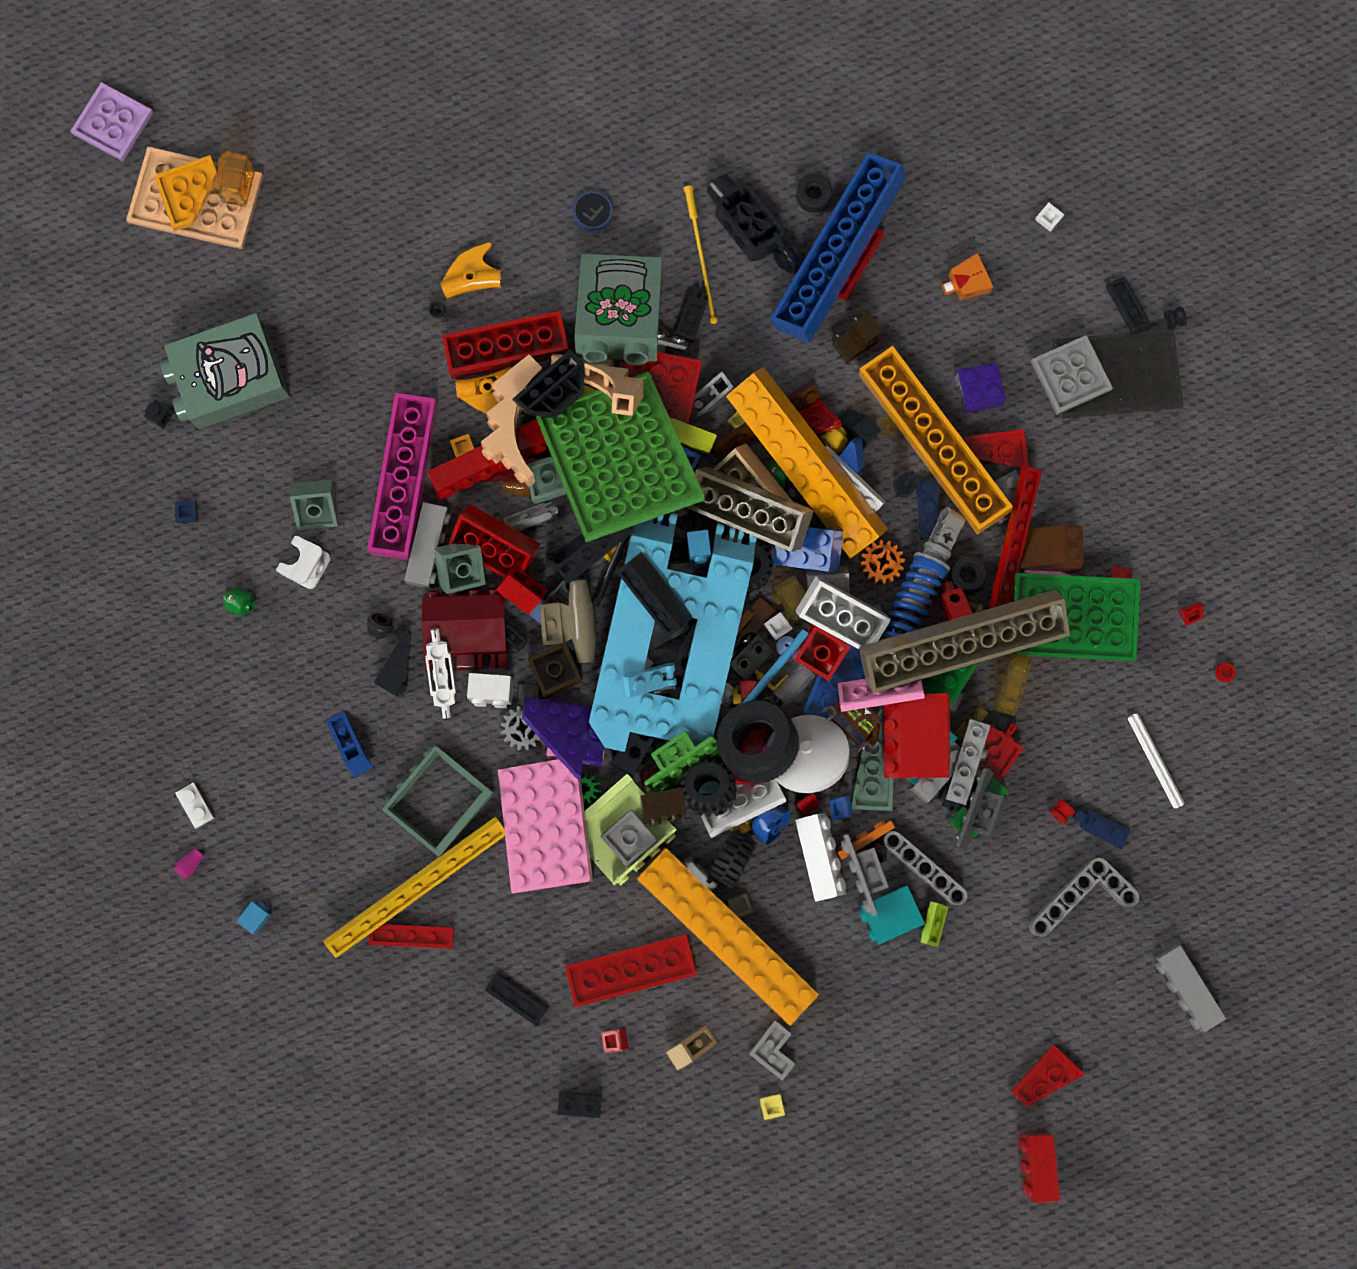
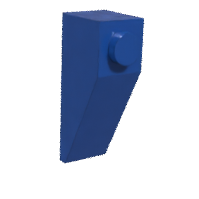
[326,711,373,777]

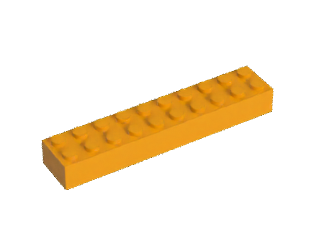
[859,346,1013,535]
[726,367,888,558]
[636,848,819,1026]

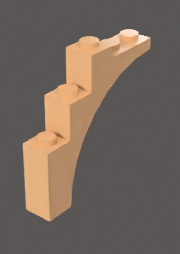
[551,354,644,416]
[481,355,543,487]

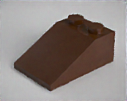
[1019,525,1084,573]

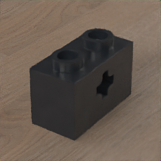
[557,1091,602,1118]

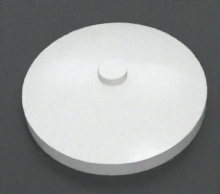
[766,715,850,793]

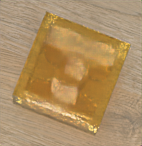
[212,150,255,207]

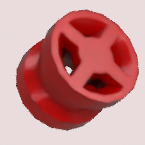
[1049,799,1076,825]

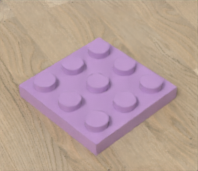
[70,82,153,162]

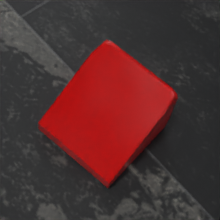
[795,793,820,817]
[601,1028,629,1053]

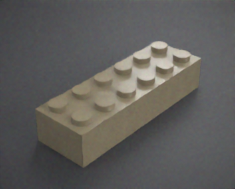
[686,467,814,552]

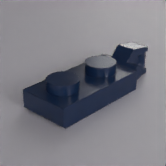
[1072,810,1131,849]

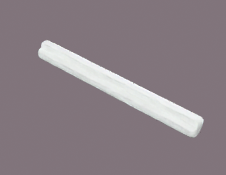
[1128,713,1184,808]

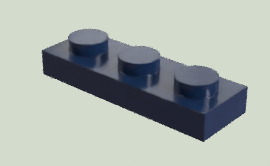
[916,477,940,539]

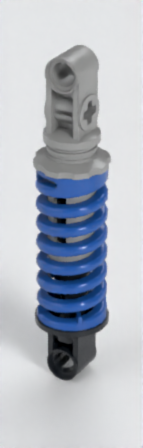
[879,507,965,640]

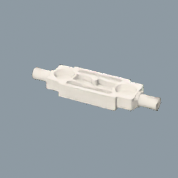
[425,629,456,719]

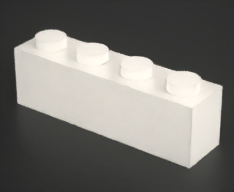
[795,813,846,902]

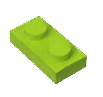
[920,902,948,947]

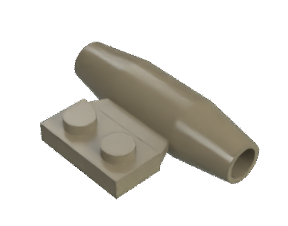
[539,579,596,663]

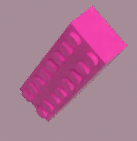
[367,393,438,561]

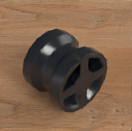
[1164,306,1187,330]

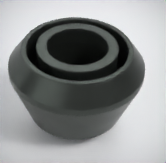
[367,613,394,640]

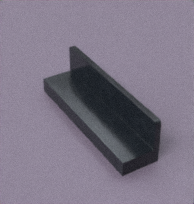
[616,552,692,637]

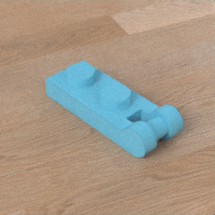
[623,663,677,698]

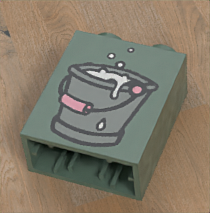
[160,313,290,429]

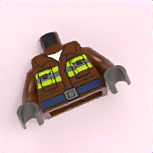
[821,701,882,758]

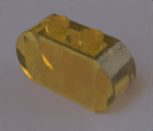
[993,652,1032,716]

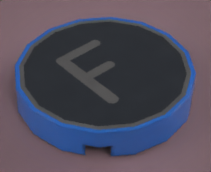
[573,191,613,231]

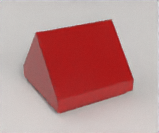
[1178,602,1204,626]
[739,681,759,699]

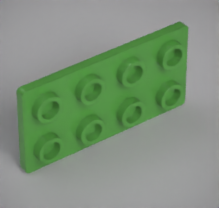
[644,731,720,793]

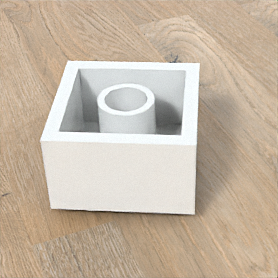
[467,673,514,708]

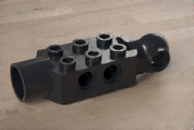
[706,174,801,274]

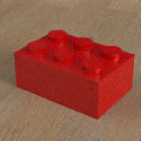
[1018,1130,1060,1203]

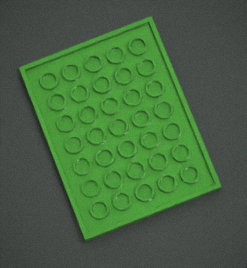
[536,372,705,542]

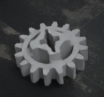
[501,706,542,751]

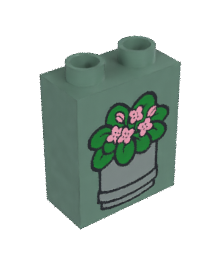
[575,254,662,365]

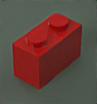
[496,565,548,615]

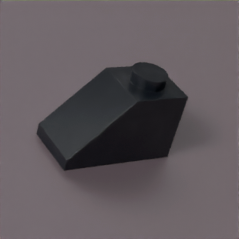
[838,409,881,450]

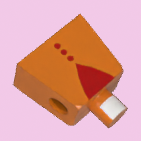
[942,253,993,300]

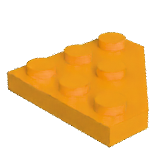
[154,155,218,231]

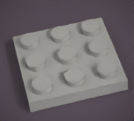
[1031,335,1113,415]

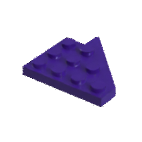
[522,697,604,779]

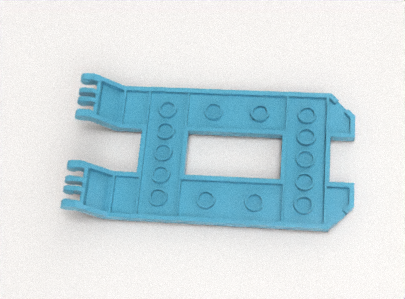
[589,512,757,752]

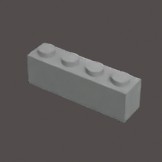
[404,502,451,589]
[1155,945,1226,1032]

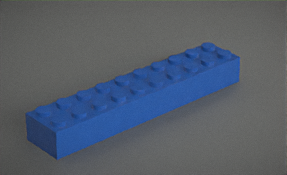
[770,152,907,343]

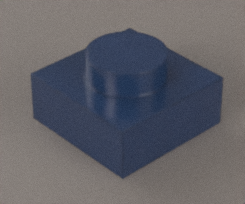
[175,501,198,523]

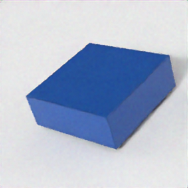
[829,796,854,820]

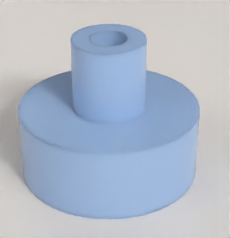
[776,636,794,655]

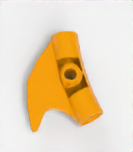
[440,243,501,299]
[456,366,522,414]

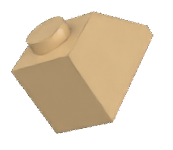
[666,1025,717,1070]

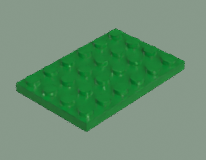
[1011,573,1141,662]

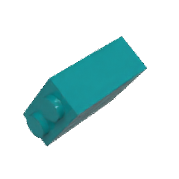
[859,886,925,945]

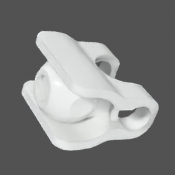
[276,536,331,589]

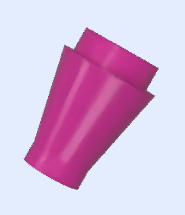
[173,849,204,880]

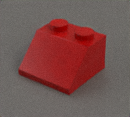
[792,624,851,681]

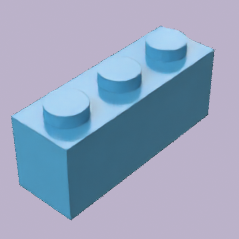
[687,530,711,570]

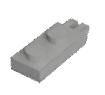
[503,502,559,532]

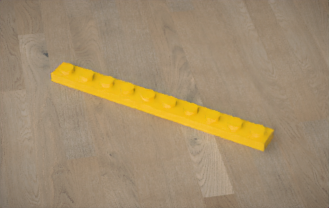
[323,817,505,958]

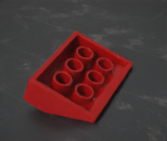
[884,694,950,779]

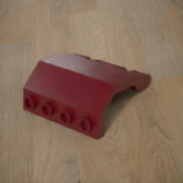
[421,587,508,672]

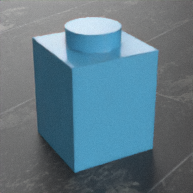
[236,901,272,934]

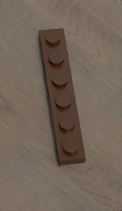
[712,380,821,462]

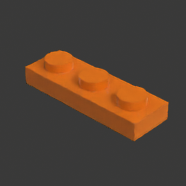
[836,820,895,860]

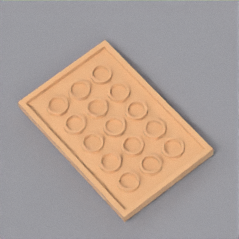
[126,147,263,250]

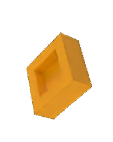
[450,434,474,457]

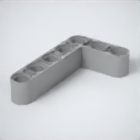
[1029,858,1139,936]

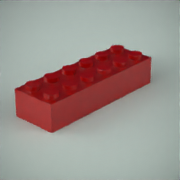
[442,311,569,380]

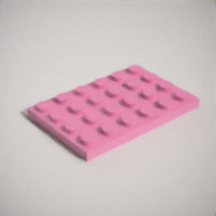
[498,759,593,894]

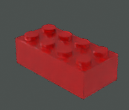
[448,504,541,577]

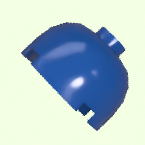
[751,805,791,845]

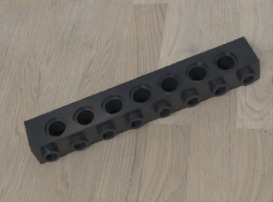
[612,621,696,776]

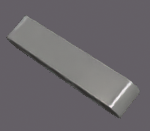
[883,831,967,905]

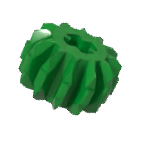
[580,772,602,806]

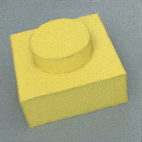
[760,1094,785,1120]

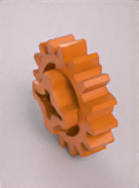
[860,540,905,585]

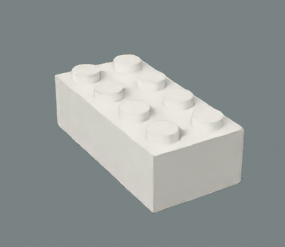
[796,576,891,649]

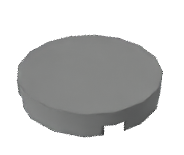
[683,856,718,891]

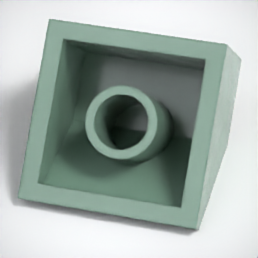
[290,479,338,530]
[434,544,485,594]

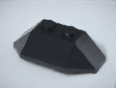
[512,350,584,419]

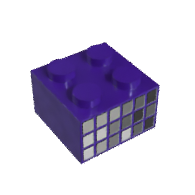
[954,362,1006,414]

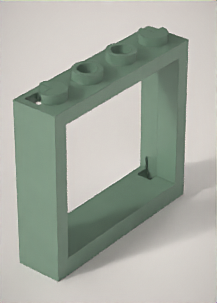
[382,745,494,857]

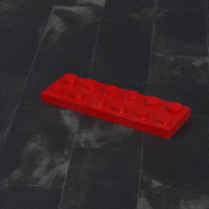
[565,934,697,1007]

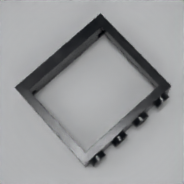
[545,527,634,584]

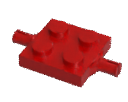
[975,722,1024,783]

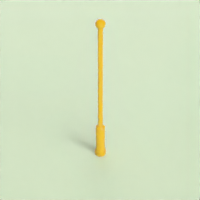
[683,186,718,324]

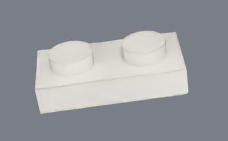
[175,782,214,829]

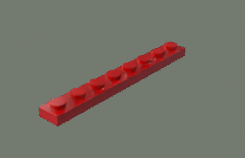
[989,465,1042,609]

